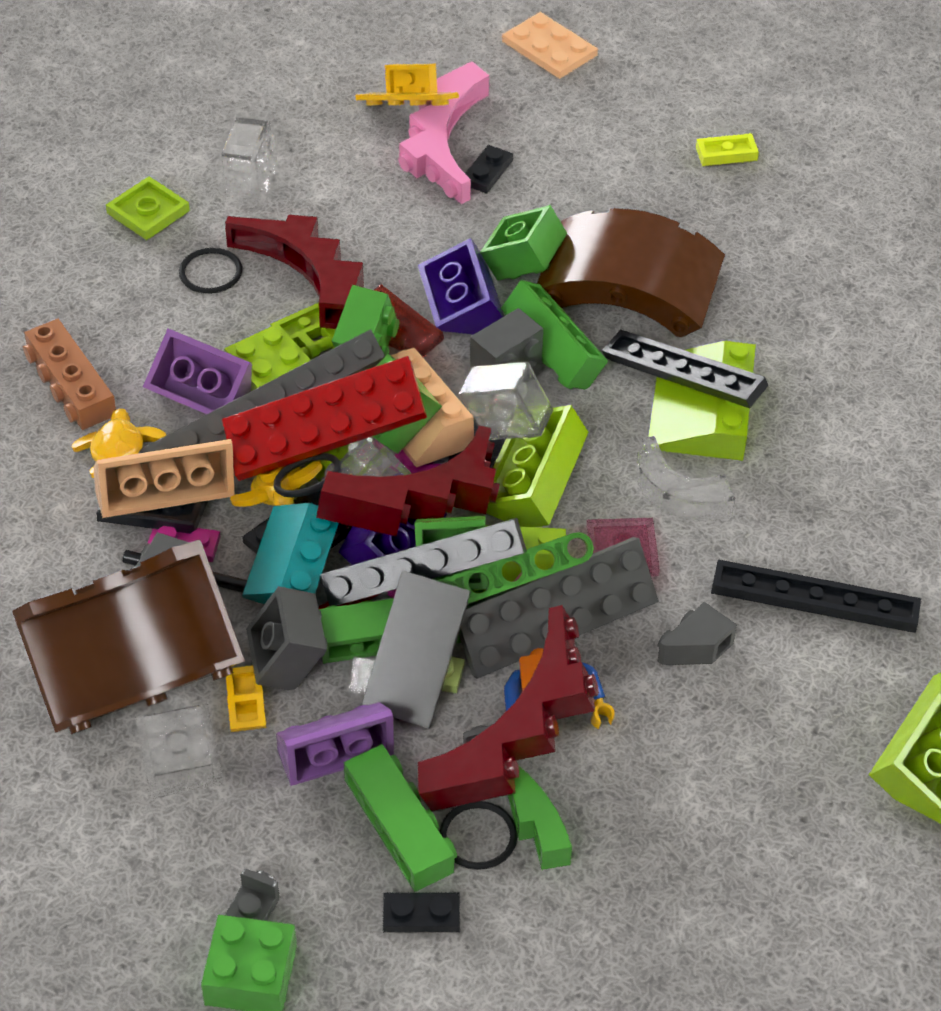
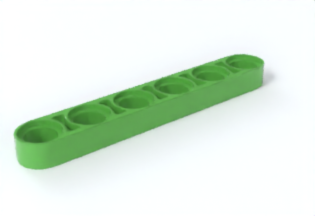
[438,532,594,603]

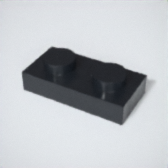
[465,145,513,194]
[383,892,460,933]

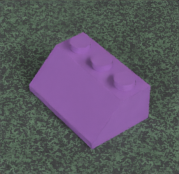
[143,328,252,414]
[276,702,394,786]

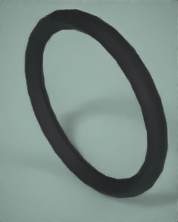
[179,247,242,294]
[274,453,341,498]
[439,801,518,870]

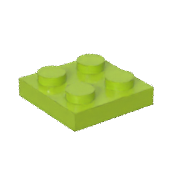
[106,176,190,240]

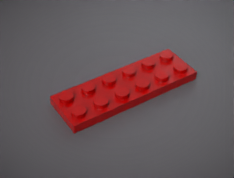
[222,356,427,481]

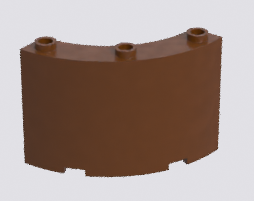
[536,208,725,338]
[12,539,245,734]

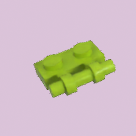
[270,302,336,360]

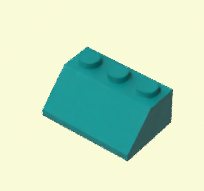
[242,503,339,604]

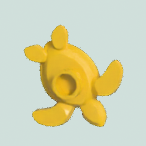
[72,408,166,478]
[230,460,323,507]

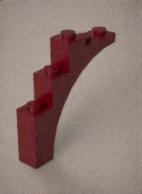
[225,214,364,329]
[316,425,500,537]
[418,605,599,811]

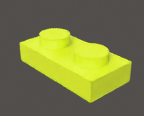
[696,133,759,166]

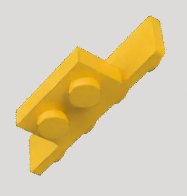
[355,63,459,106]

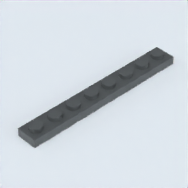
[140,329,385,453]

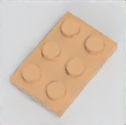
[502,12,598,79]

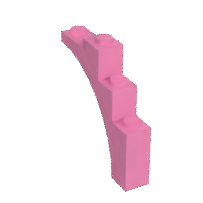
[398,61,489,204]

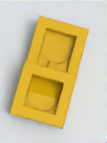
[226,665,267,732]

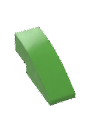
[507,765,572,870]

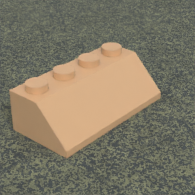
[391,348,474,468]
[93,439,235,518]

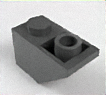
[658,602,737,665]

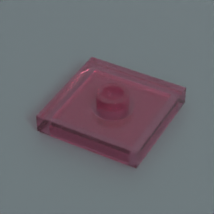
[586,518,660,576]

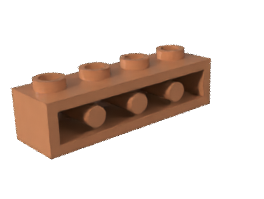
[23,318,116,430]

